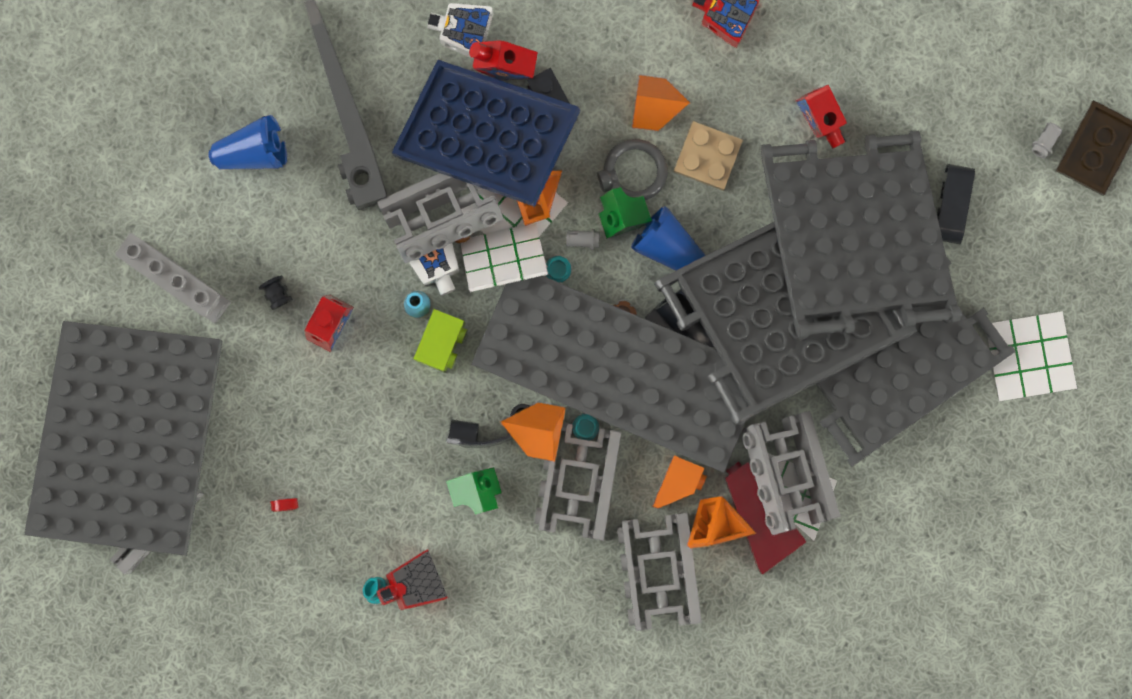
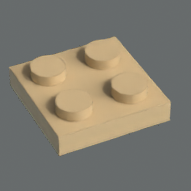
[674,121,743,191]

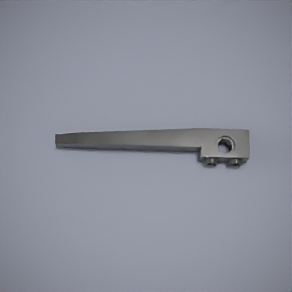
[304,0,388,210]

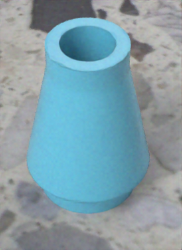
[404,291,431,318]

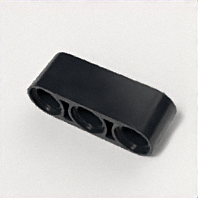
[937,164,975,244]

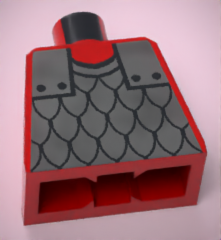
[377,550,448,610]

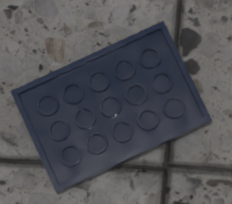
[392,60,580,207]

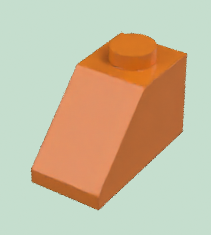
[652,456,707,509]

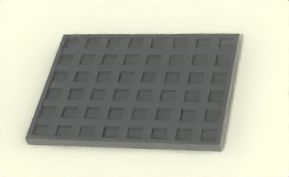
[24,321,223,556]

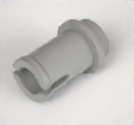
[1031,123,1063,159]
[566,229,600,250]

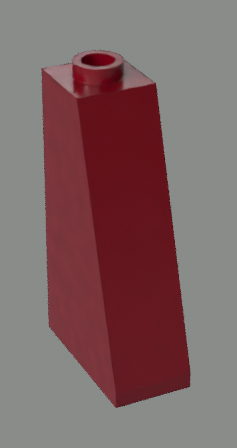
[724,461,807,575]

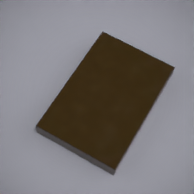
[1055,100,1132,196]

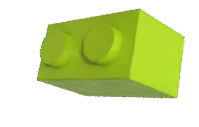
[413,309,468,373]

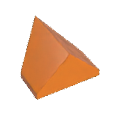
[632,75,690,131]
[516,170,563,226]
[501,402,566,462]
[687,496,756,548]

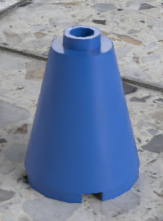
[208,115,287,170]
[631,206,706,271]

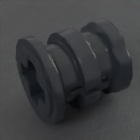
[258,275,293,310]

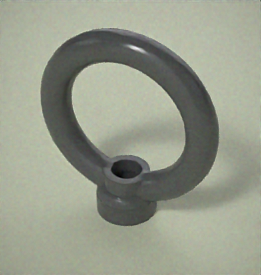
[597,139,668,200]

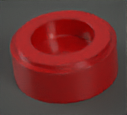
[270,498,299,512]

